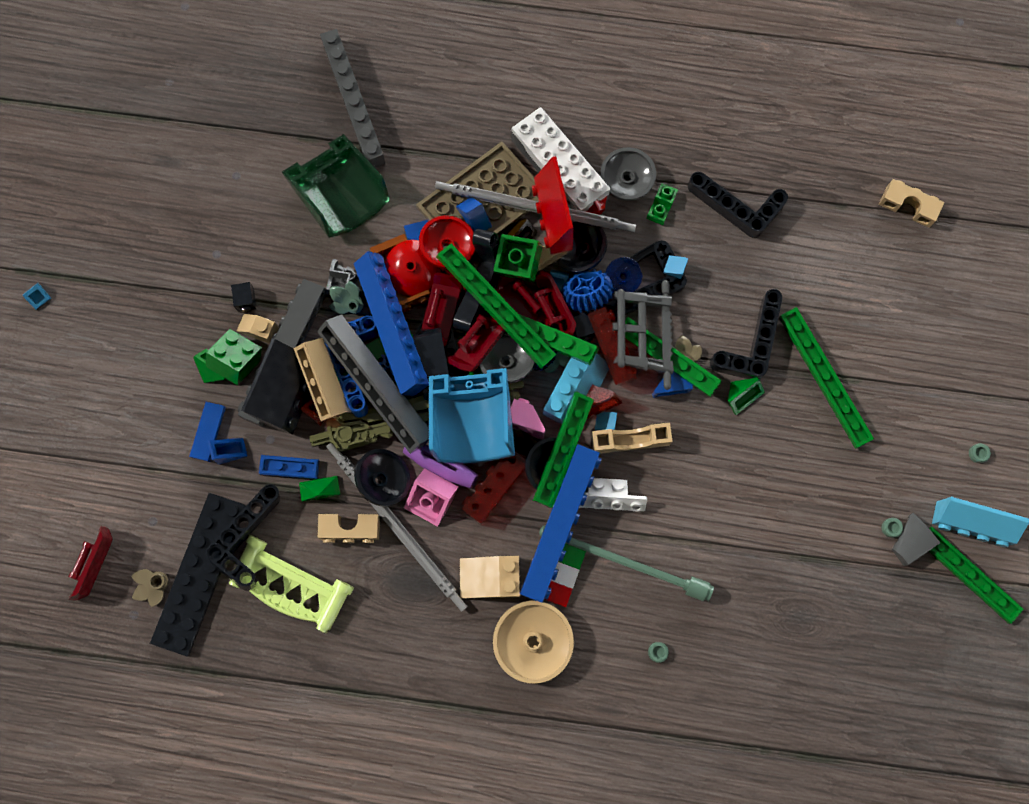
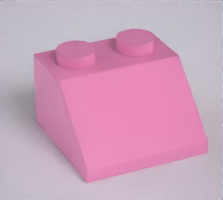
[511,398,545,440]
[404,468,458,527]

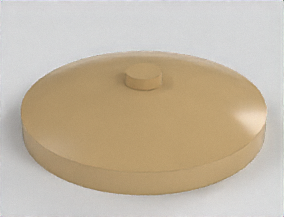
[493,601,574,683]

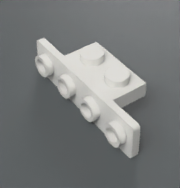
[579,478,647,512]

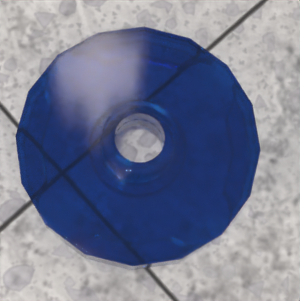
[605,257,643,292]

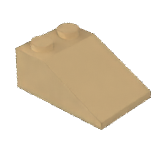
[460,556,520,598]

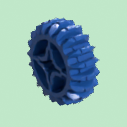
[562,269,613,313]

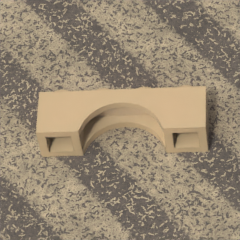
[591,423,673,454]

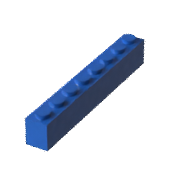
[354,251,429,396]
[520,444,602,603]

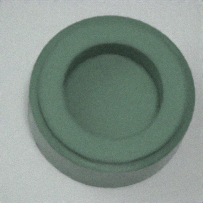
[969,443,991,463]
[882,518,903,538]
[648,642,669,662]

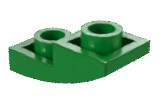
[646,183,678,225]

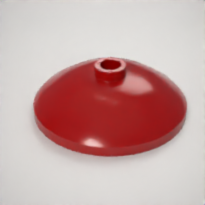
[419,215,475,269]
[385,240,441,296]

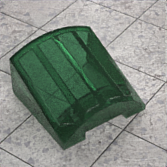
[282,134,390,238]

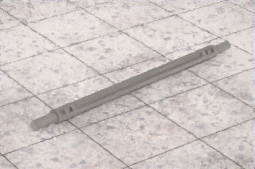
[435,181,636,232]
[326,443,467,612]

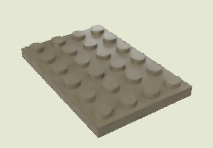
[416,142,538,253]

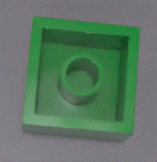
[493,234,543,282]
[206,329,262,385]

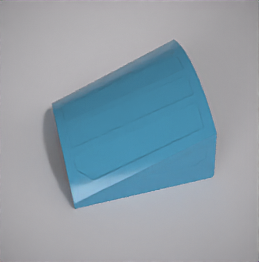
[429,368,515,463]

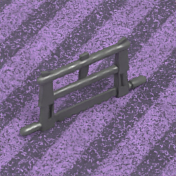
[613,280,673,390]

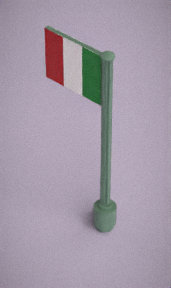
[539,525,714,607]

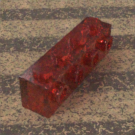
[588,307,637,386]
[462,452,526,525]

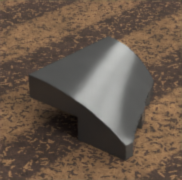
[326,259,364,300]
[892,513,940,566]

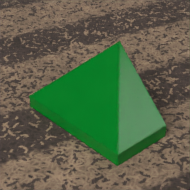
[193,349,225,383]
[728,378,765,415]
[299,476,341,502]

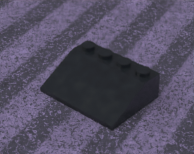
[241,338,310,435]

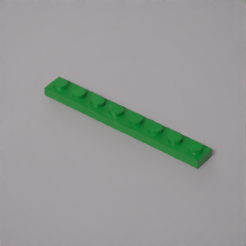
[436,243,556,369]
[779,307,874,449]

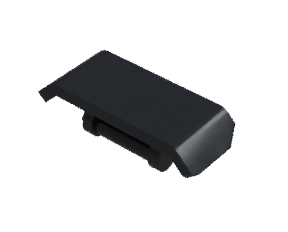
[413,328,450,401]

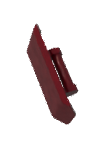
[534,270,576,335]
[421,272,462,346]
[495,276,552,327]
[447,311,505,372]
[68,526,113,601]

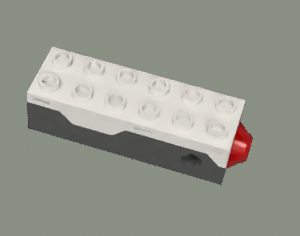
[512,107,610,215]

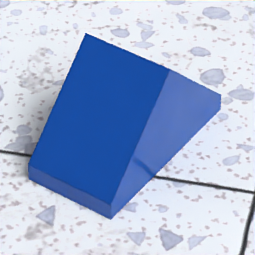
[456,198,492,232]
[652,371,693,398]
[208,438,248,465]

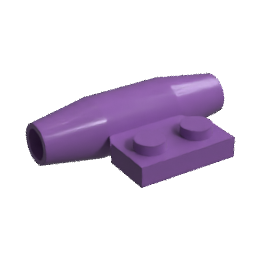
[403,445,478,489]

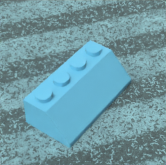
[543,353,611,424]
[932,497,1029,548]

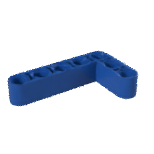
[325,315,379,418]

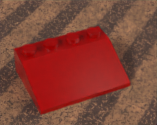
[531,156,573,254]

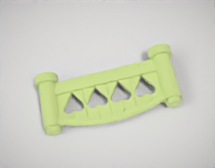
[229,535,354,633]

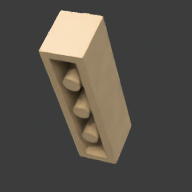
[294,338,350,421]

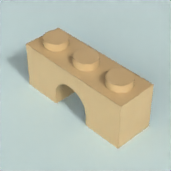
[879,179,944,228]
[318,514,380,543]

